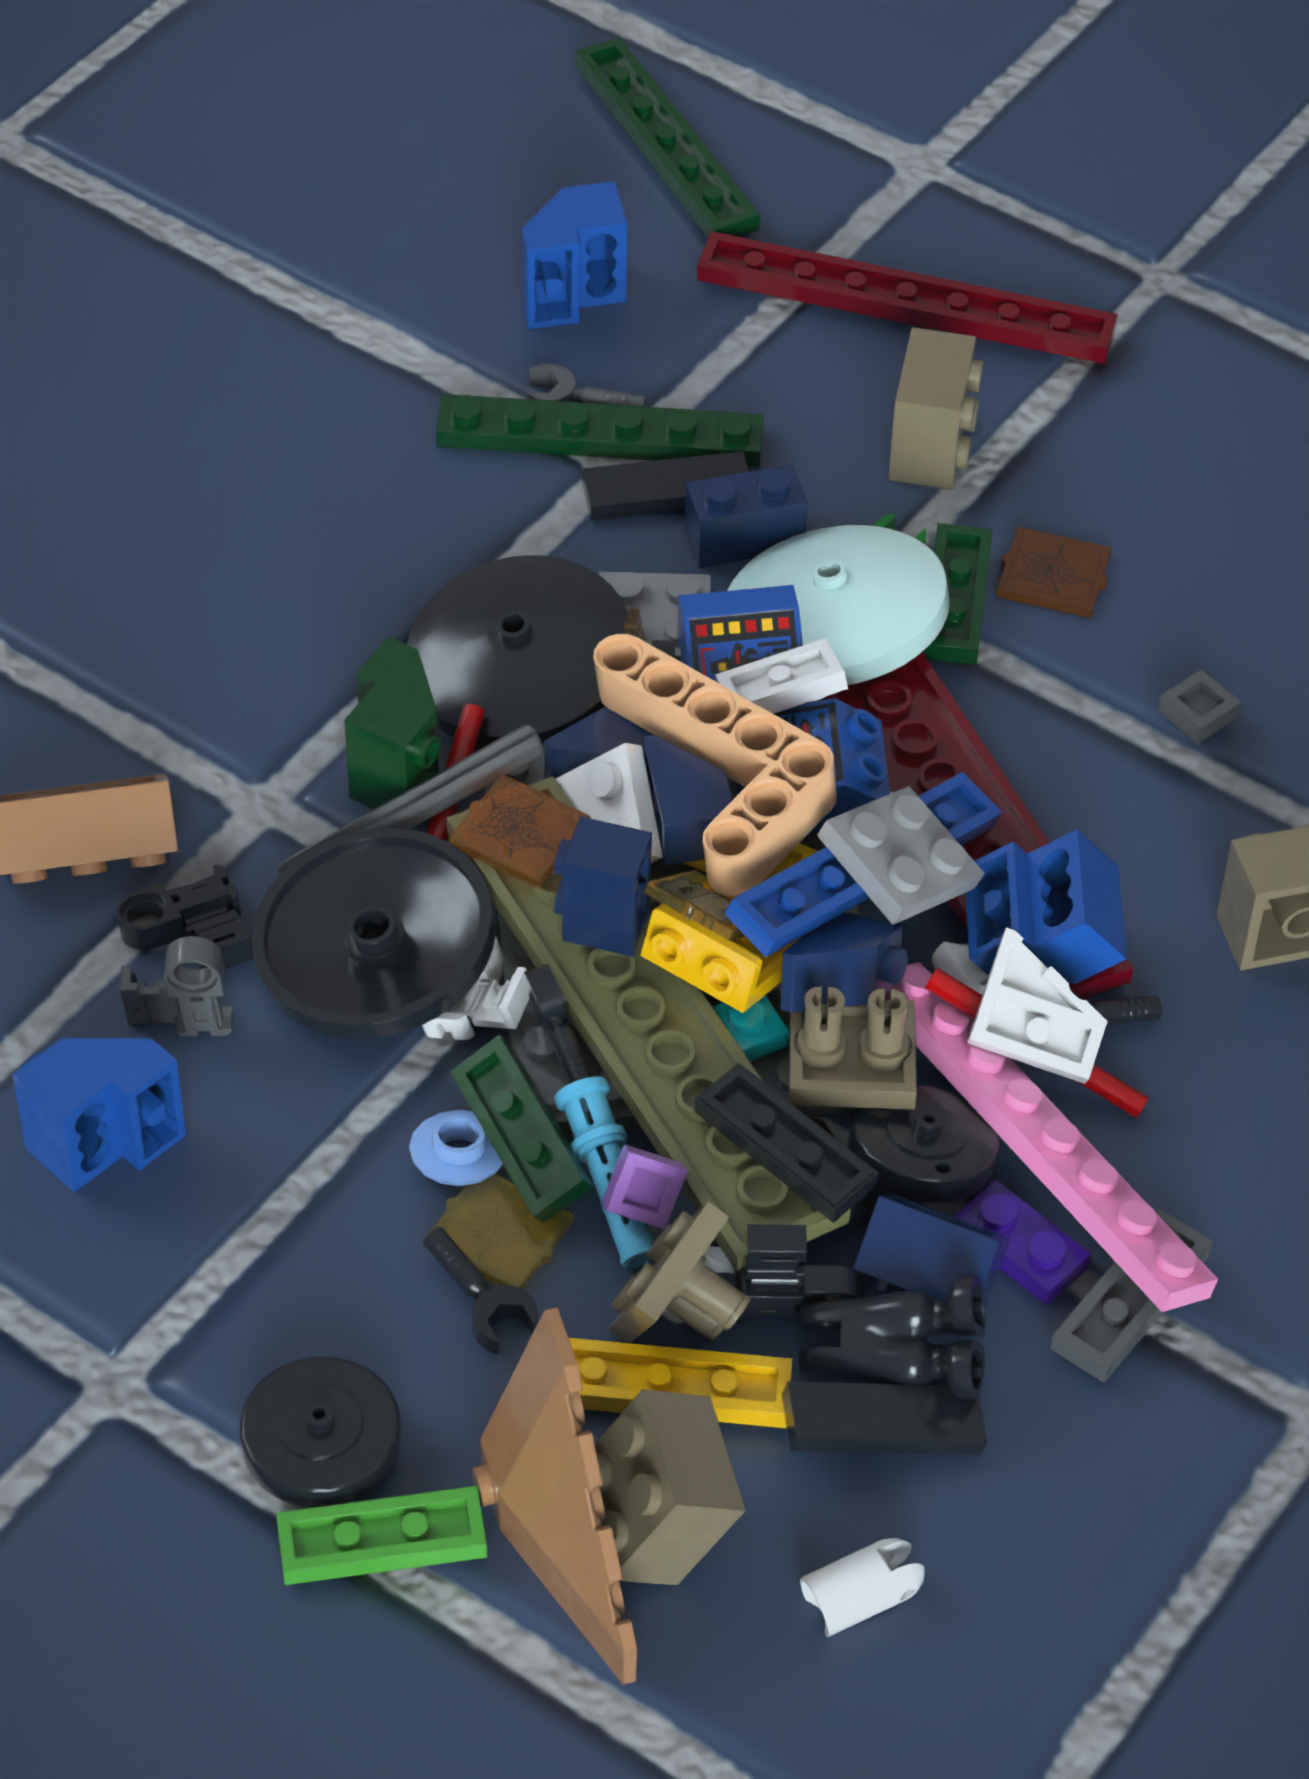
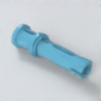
[554,1077,655,1269]

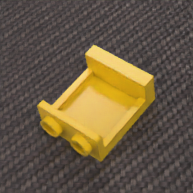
[640,872,803,1013]

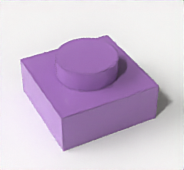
[601,1145,688,1229]

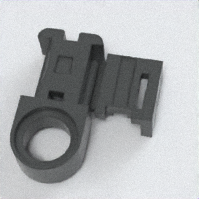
[120,936,233,1036]

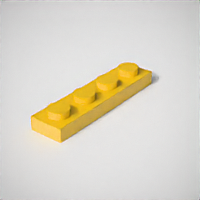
[569,1338,793,1428]

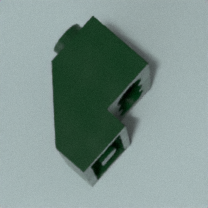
[344,636,441,809]

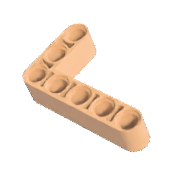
[593,634,837,897]

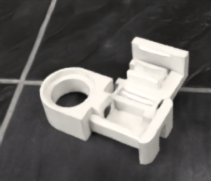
[422,936,532,1040]

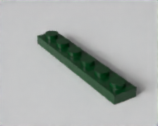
[575,37,760,238]
[436,394,764,467]

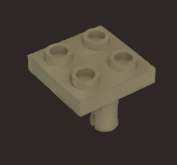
[789,986,917,1110]
[608,1201,751,1343]

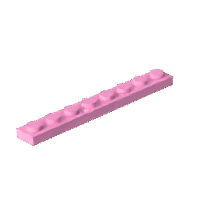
[884,962,1218,1312]

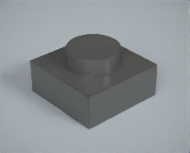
[1158,669,1242,744]

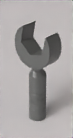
[527,364,647,407]

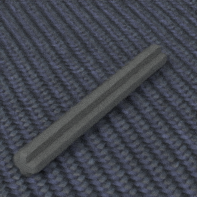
[277,724,544,875]

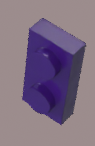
[953,1179,1091,1305]

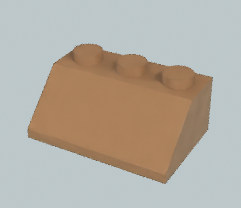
[0,773,178,884]

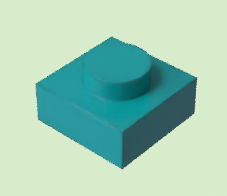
[712,996,790,1062]

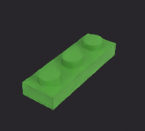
[276,1486,487,1585]

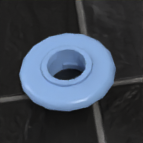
[409,1110,503,1186]

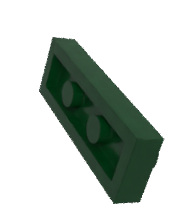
[922,523,993,665]
[450,1035,594,1223]

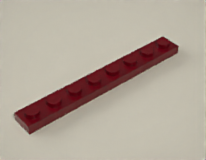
[697,231,1118,364]

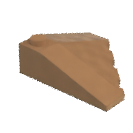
[472,1307,637,1685]

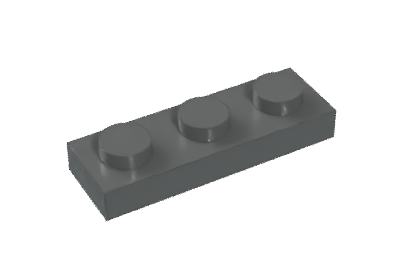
[1050,1209,1213,1383]

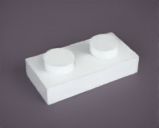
[715,638,848,714]

